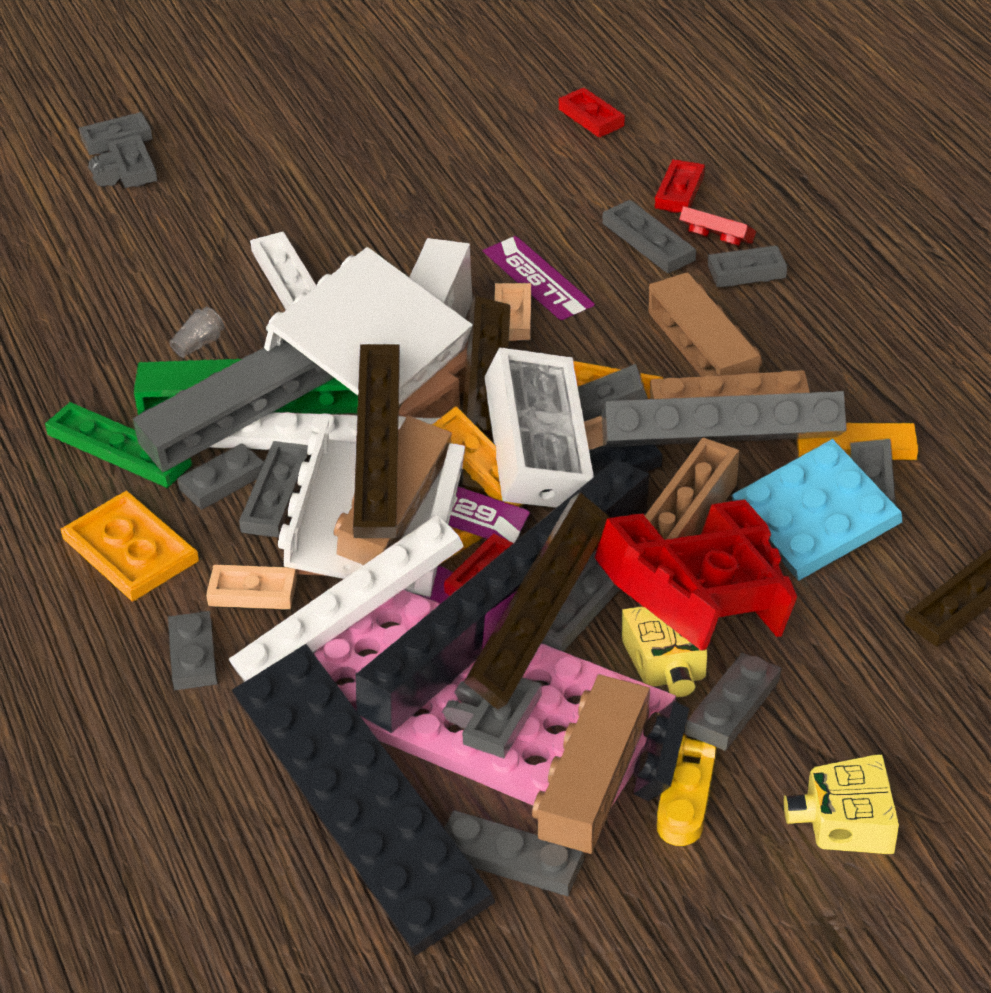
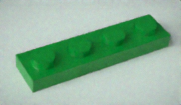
[45,402,192,488]

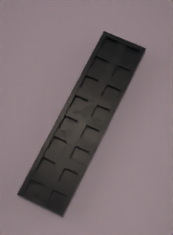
[231,644,495,956]

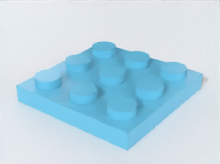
[731,439,902,581]

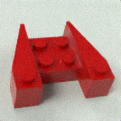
[594,499,797,651]

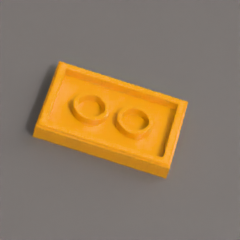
[61,490,199,602]

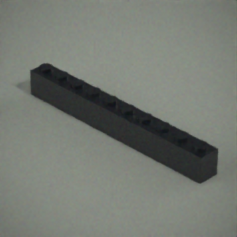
[355,459,649,733]

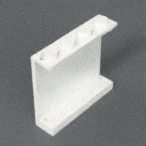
[264,247,473,405]
[278,417,465,597]

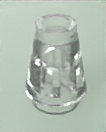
[169,307,224,358]

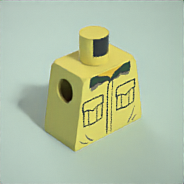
[622,607,707,697]
[784,755,899,854]

